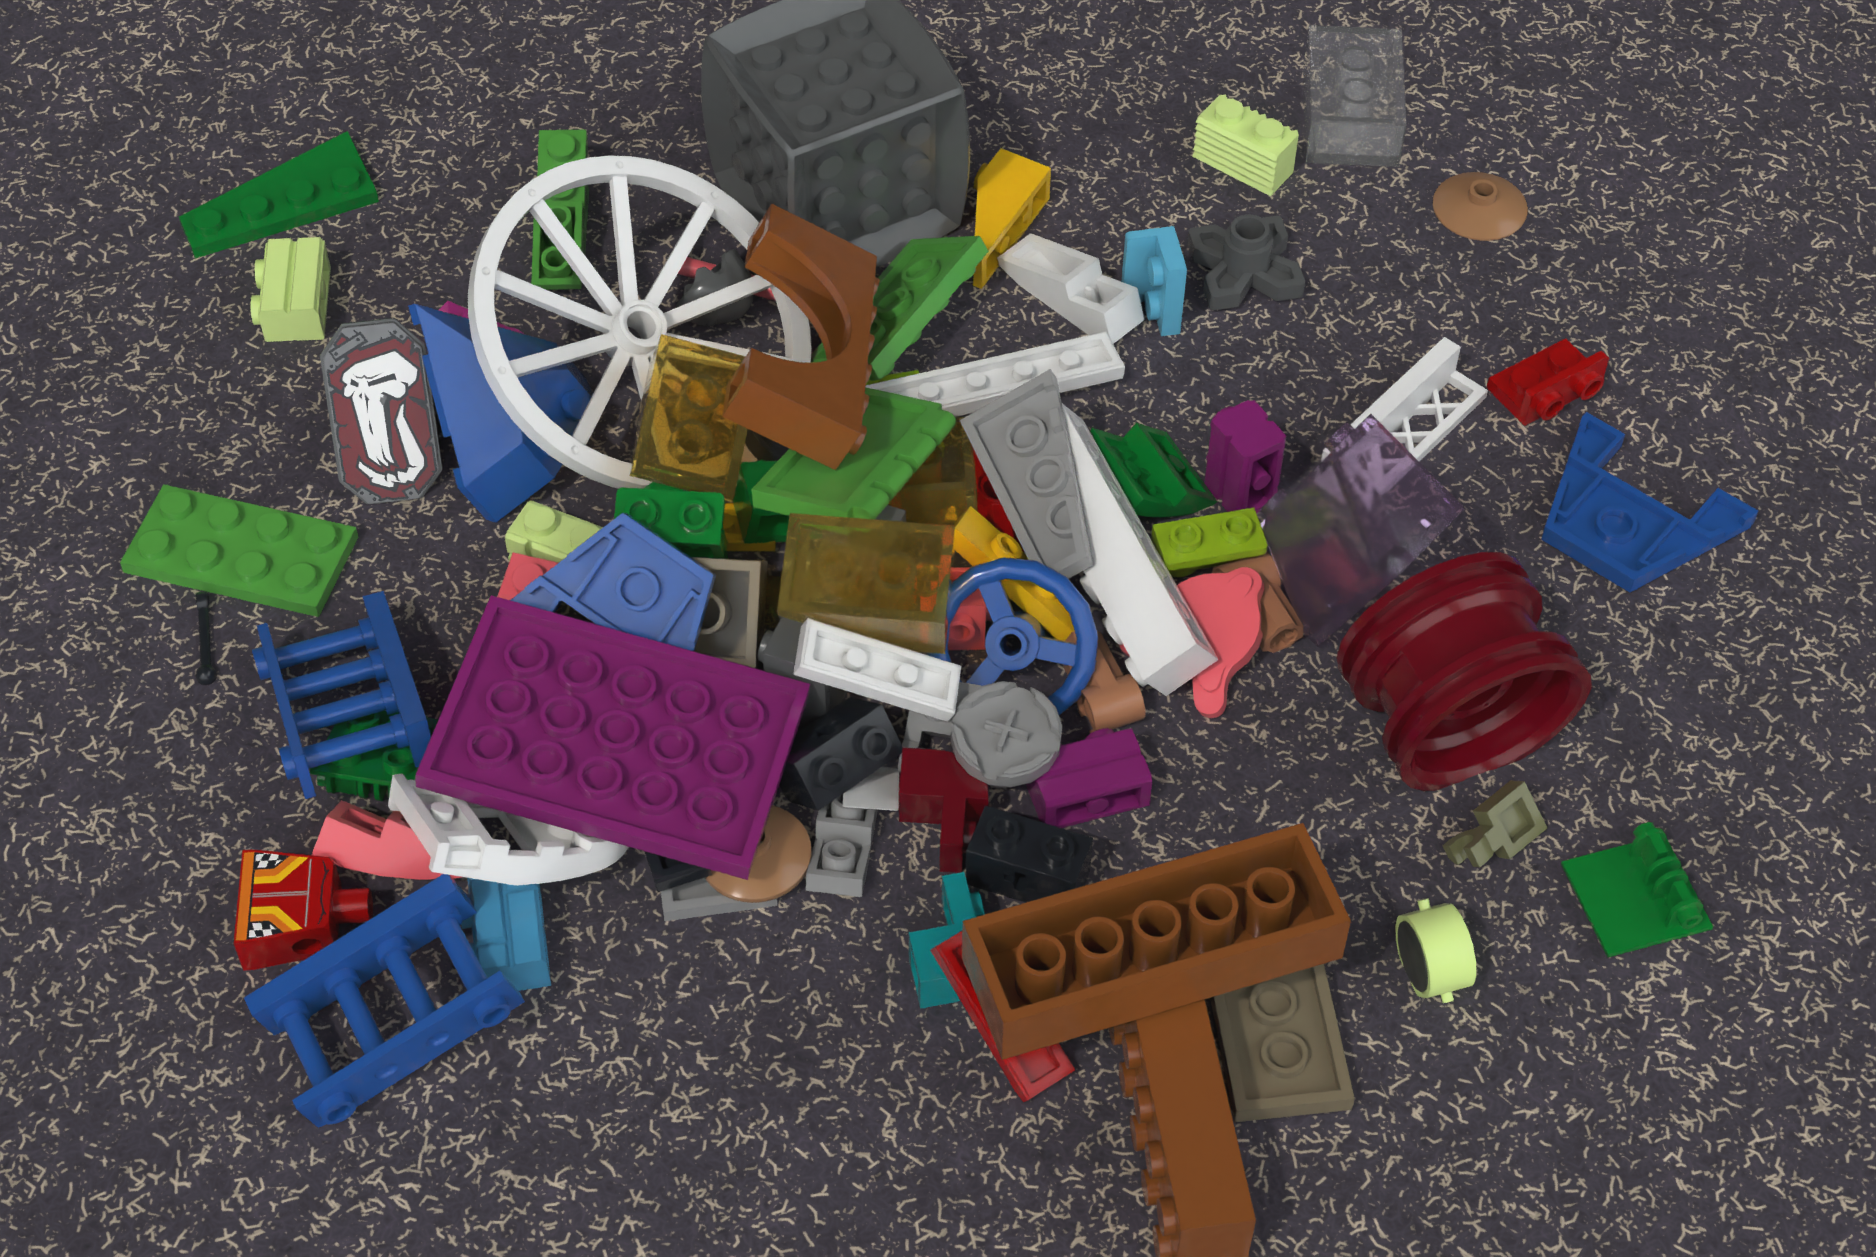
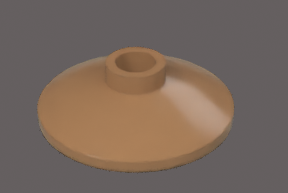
[1433,172,1528,241]
[705,805,812,903]

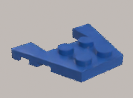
[1541,412,1758,593]
[510,512,716,652]

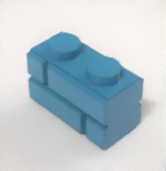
[461,878,552,991]

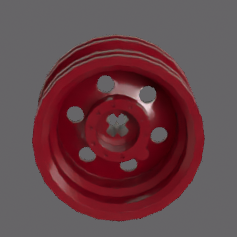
[1336,552,1592,791]

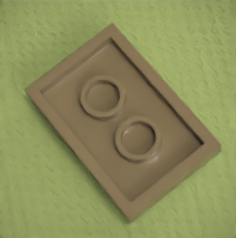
[1210,964,1355,1122]

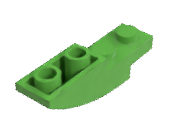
[531,129,589,290]

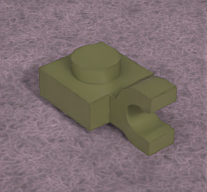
[1442,780,1547,868]

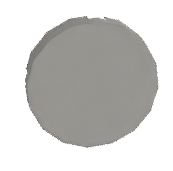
[951,681,1062,787]

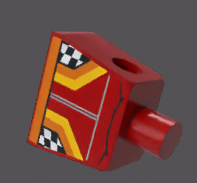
[234,849,373,971]

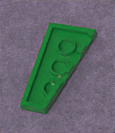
[179,131,379,259]

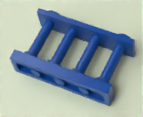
[252,591,431,799]
[244,874,525,1128]

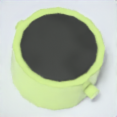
[1395,898,1476,1003]

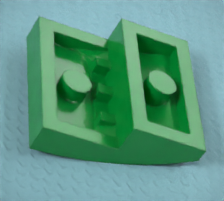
[1090,423,1218,517]

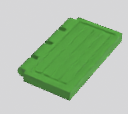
[751,387,956,530]

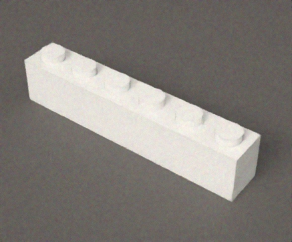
[1062,403,1219,696]

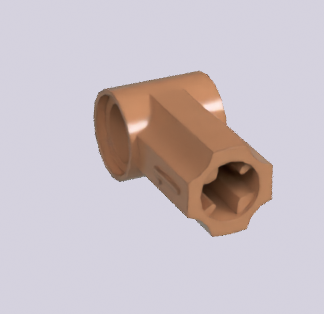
[1212,552,1305,653]
[1062,631,1145,733]

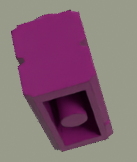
[1204,400,1287,513]
[1026,728,1152,828]

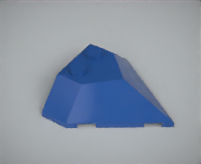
[408,304,593,522]

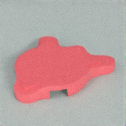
[1119,567,1264,718]

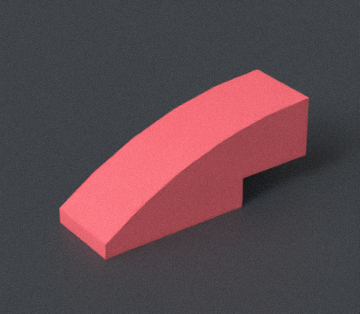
[312,800,462,880]

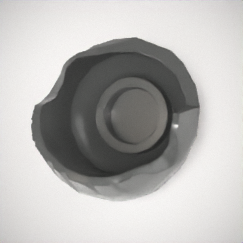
[674,249,754,327]

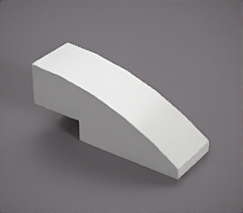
[997,233,1144,344]

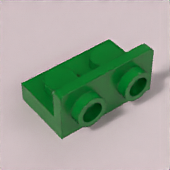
[614,487,728,558]

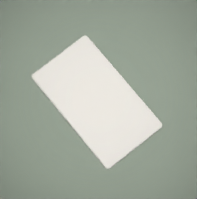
[842,767,899,811]

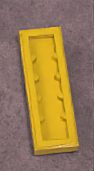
[944,506,1074,641]

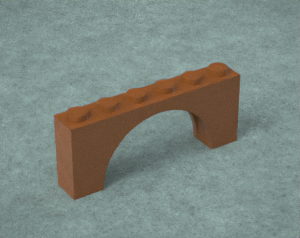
[722,204,880,470]

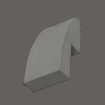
[806,794,878,897]

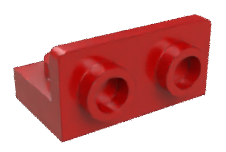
[1486,338,1609,426]

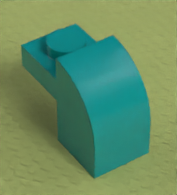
[909,872,984,1009]

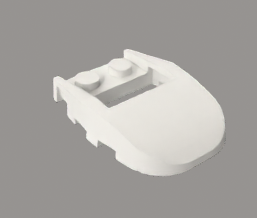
[388,774,629,886]

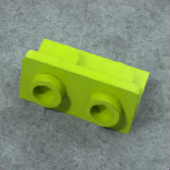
[1151,507,1268,577]

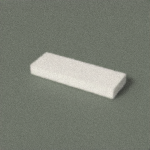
[793,618,961,722]

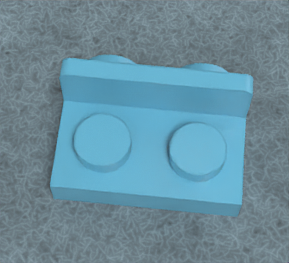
[1121,226,1187,336]

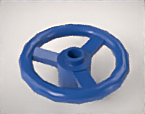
[926,557,1098,715]

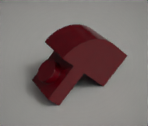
[899,748,988,873]

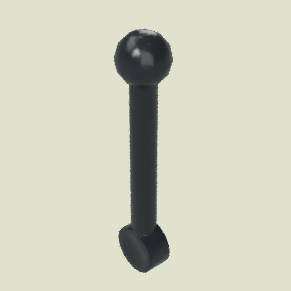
[195,591,217,685]

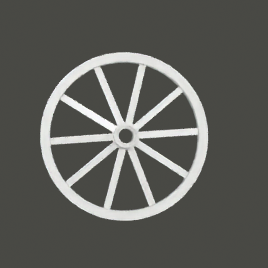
[468,156,811,491]

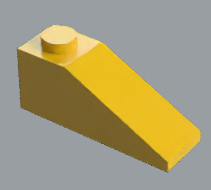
[973,148,1051,289]

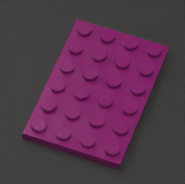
[415,595,810,880]

